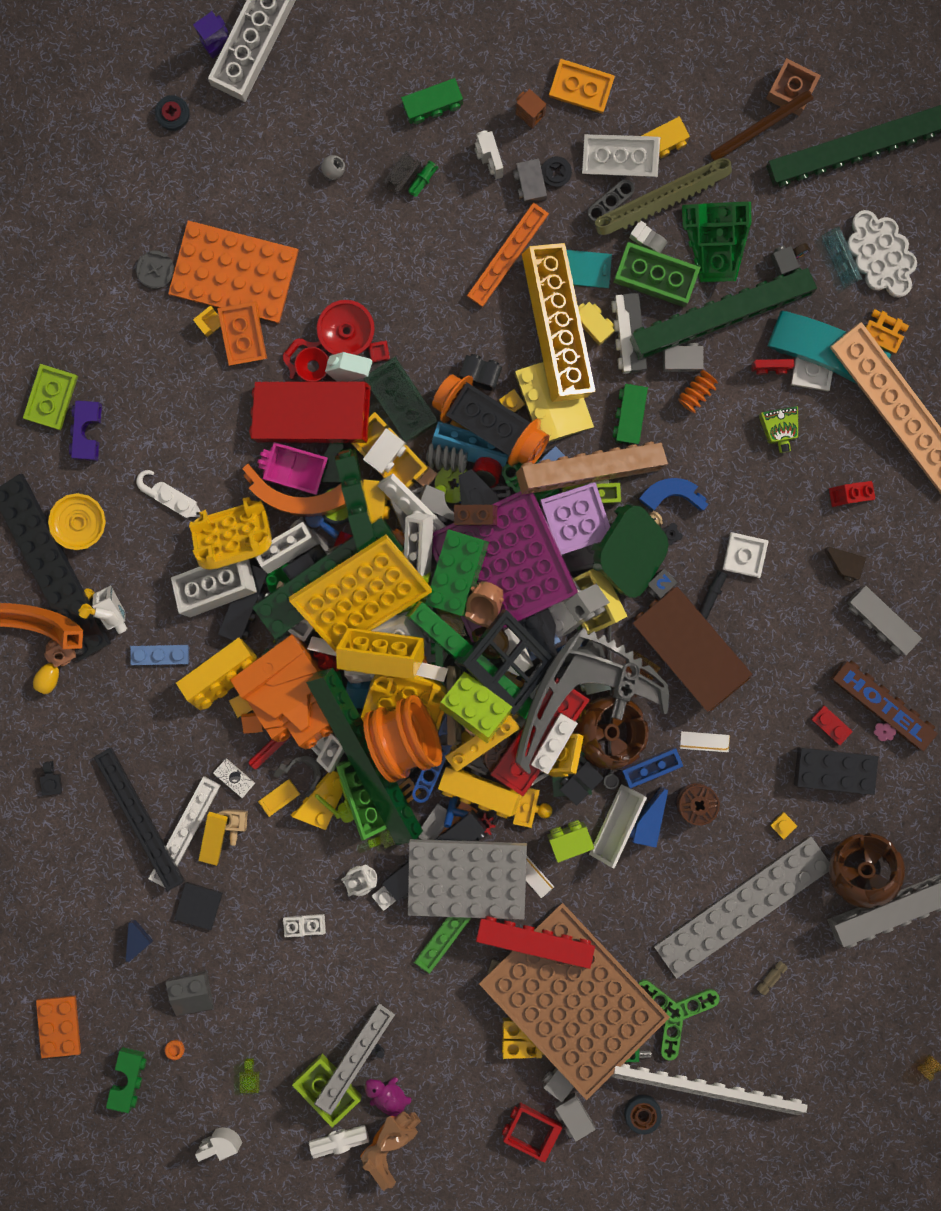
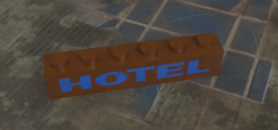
[830,660,938,752]

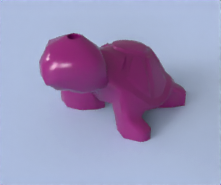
[365,1077,412,1116]

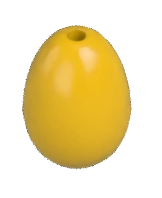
[33,663,59,694]

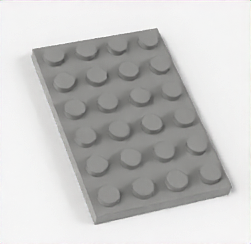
[408,839,527,920]

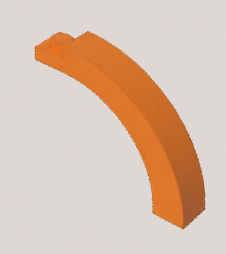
[242,464,346,516]
[0,603,83,649]

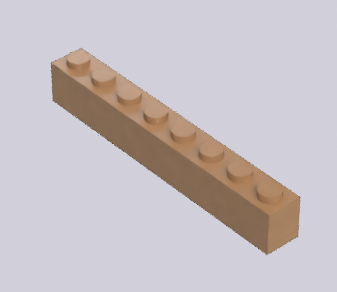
[516,442,668,495]

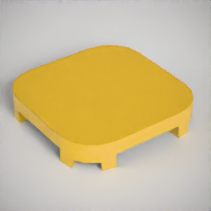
[189,497,272,570]
[361,674,447,731]

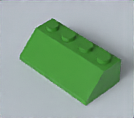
[336,759,387,841]

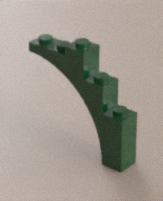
[335,448,376,552]

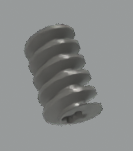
[426,443,468,473]

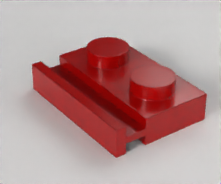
[751,359,794,375]

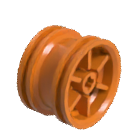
[363,695,442,783]

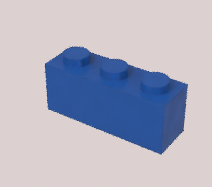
[621,747,683,788]

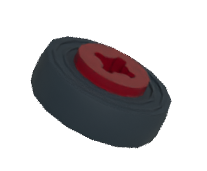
[155,95,190,131]

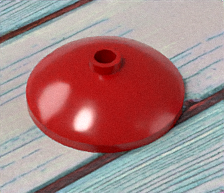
[317,300,375,355]

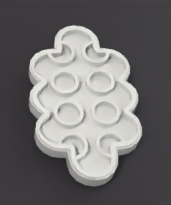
[847,210,917,298]

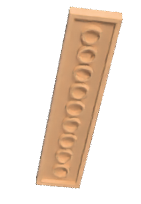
[830,322,941,494]

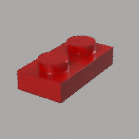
[811,705,853,745]

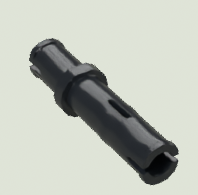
[698,570,728,620]

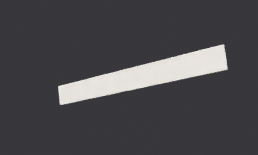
[307,636,448,682]

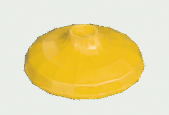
[48,493,106,550]

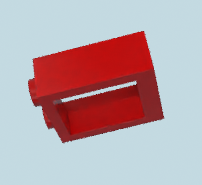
[501,1102,562,1163]

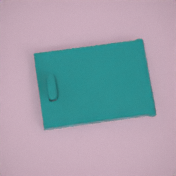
[566,250,612,288]

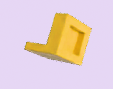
[193,306,221,337]

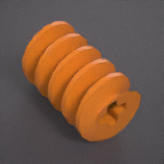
[678,370,718,414]

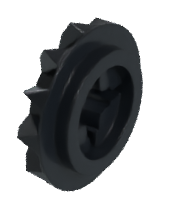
[542,156,572,188]

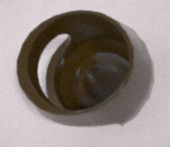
[472,626,509,660]

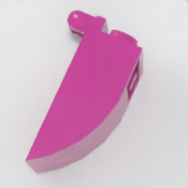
[257,442,328,495]

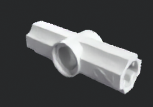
[309,1125,369,1159]

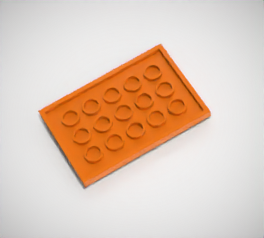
[168,221,299,324]

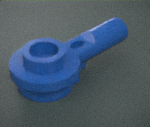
[305,515,340,539]

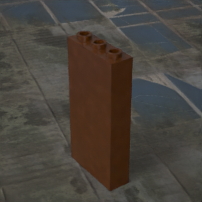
[633,586,753,713]

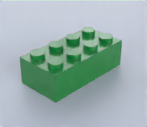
[425,529,489,617]

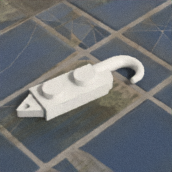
[136,470,201,519]

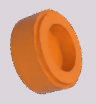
[165,1040,185,1060]

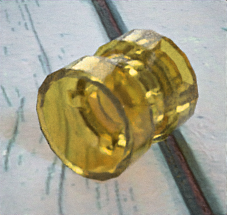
[916,1054,941,1082]

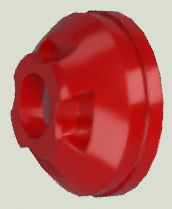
[295,347,329,382]

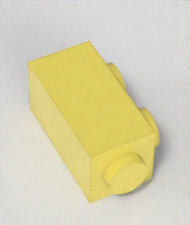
[578,302,615,346]

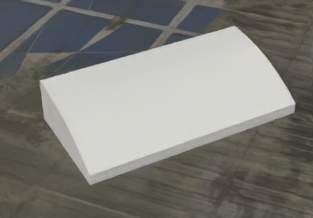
[589,784,647,868]

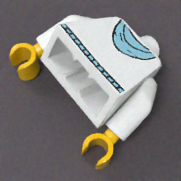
[79,585,127,634]

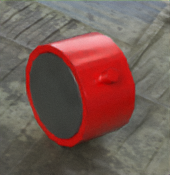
[472,457,502,488]

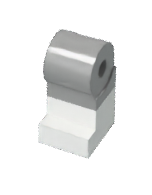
[629,221,668,253]

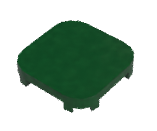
[591,504,669,598]

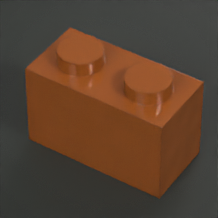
[516,88,547,129]

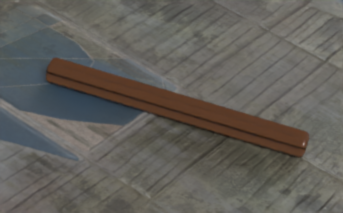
[710,90,814,161]

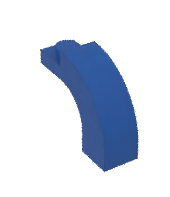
[638,478,708,512]

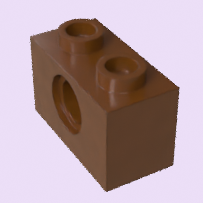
[454,505,497,525]

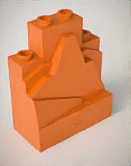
[230,634,333,750]

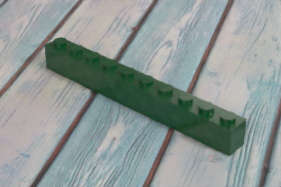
[766,105,941,188]
[630,268,817,360]
[306,668,423,845]

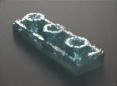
[822,227,862,288]

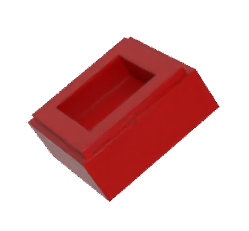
[368,340,390,363]

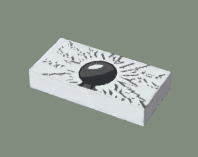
[213,758,255,798]

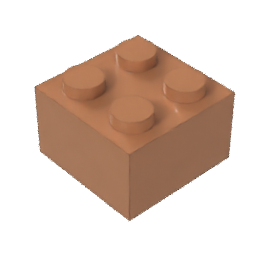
[766,58,821,116]

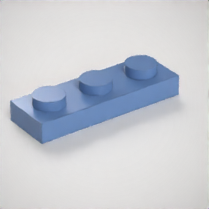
[130,645,189,665]

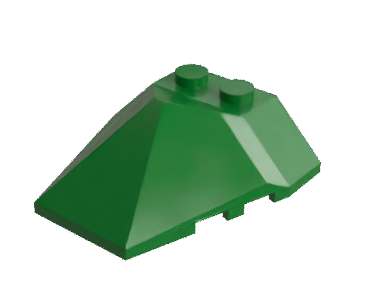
[682,201,751,282]

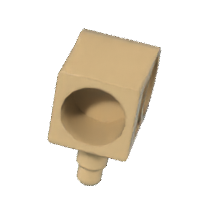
[217,809,248,846]

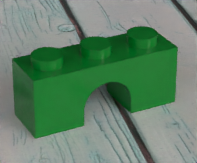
[106,1047,147,1113]

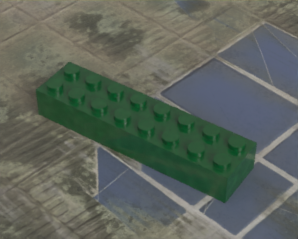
[252,516,404,639]

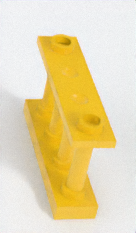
[445,714,520,772]

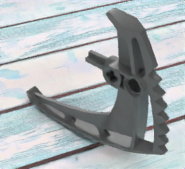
[515,628,669,774]

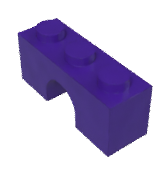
[193,11,229,59]
[69,401,102,461]

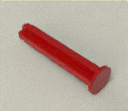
[248,734,292,769]

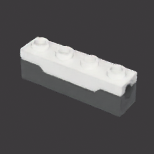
[611,293,647,374]

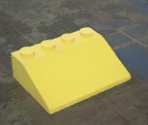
[515,362,594,443]

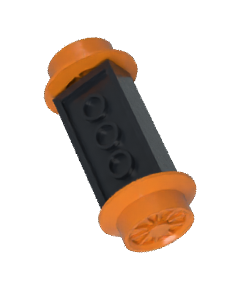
[432,374,550,466]

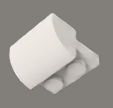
[311,732,344,773]
[195,1127,242,1162]

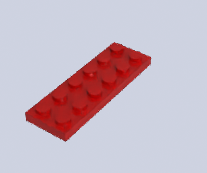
[491,678,590,796]

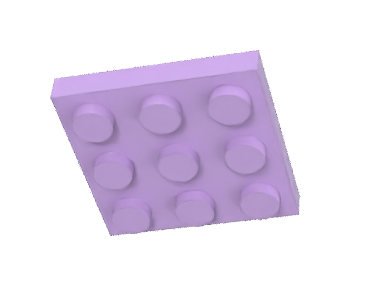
[540,482,610,554]

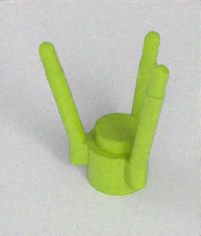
[315,779,354,823]

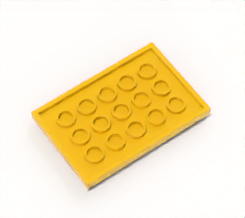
[289,534,432,652]

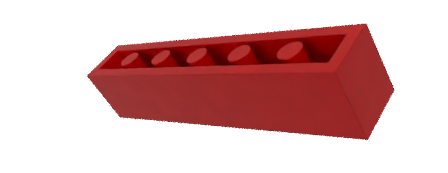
[475,916,595,969]

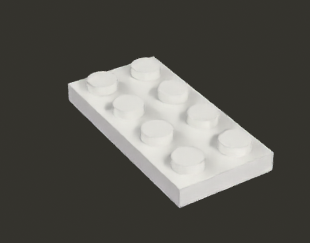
[582,134,660,177]

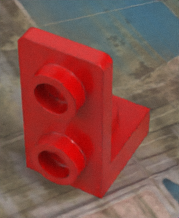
[829,481,875,507]

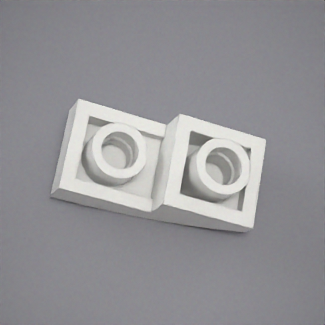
[283,914,326,937]

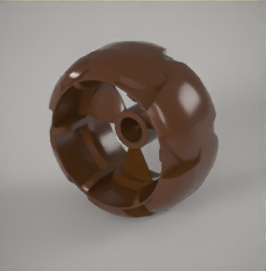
[575,695,649,770]
[829,833,905,908]

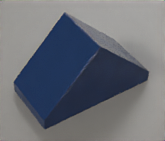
[126,920,153,962]

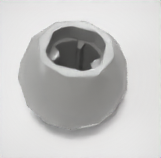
[321,155,345,180]

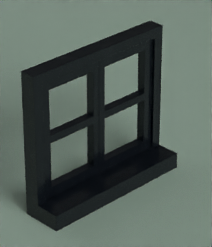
[454,609,554,715]

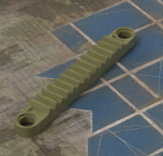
[595,158,732,235]

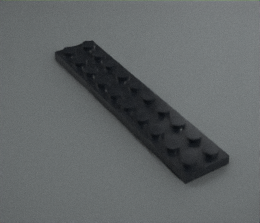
[0,474,111,661]

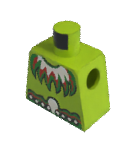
[759,406,798,453]

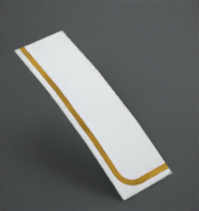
[680,731,730,752]
[526,856,554,898]

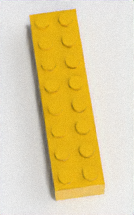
[522,243,595,402]

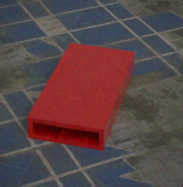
[249,382,371,443]

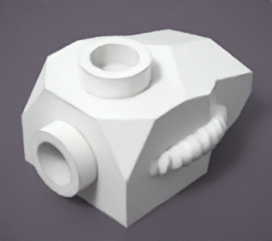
[341,865,377,897]

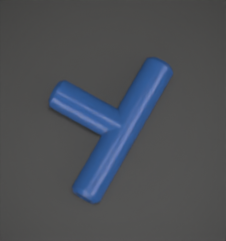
[444,796,469,828]

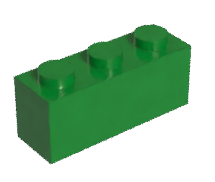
[401,78,463,124]
[612,384,648,446]

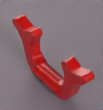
[283,338,321,379]

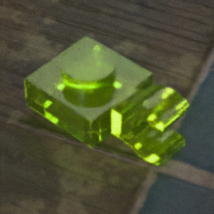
[368,829,396,848]
[239,1058,260,1093]

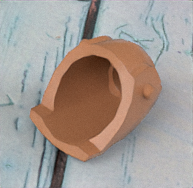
[465,581,504,628]

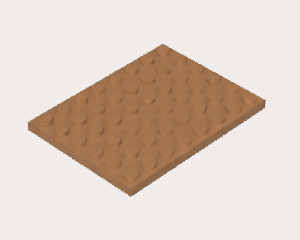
[479,903,670,1100]

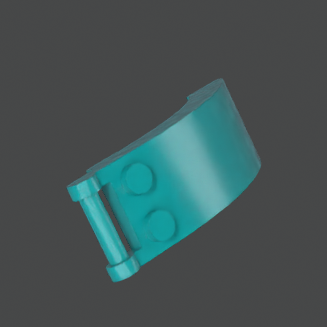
[767,311,891,384]

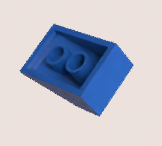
[629,787,668,847]

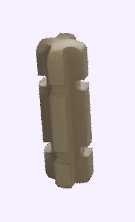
[757,961,788,995]

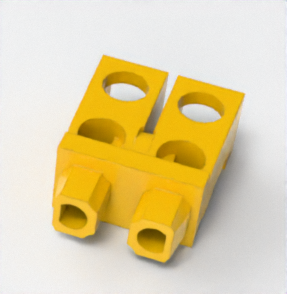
[502,1017,544,1059]

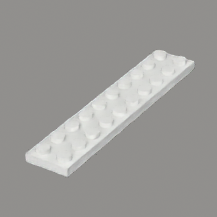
[611,1064,807,1115]

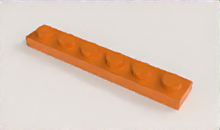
[467,202,549,308]

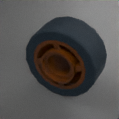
[624,1094,662,1135]

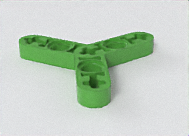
[637,979,720,1060]

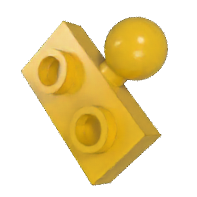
[513,788,553,828]

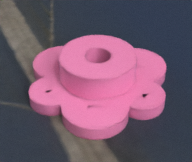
[874,723,896,741]

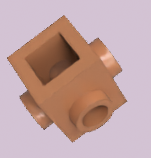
[44,639,76,668]

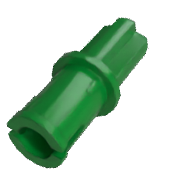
[408,161,438,197]

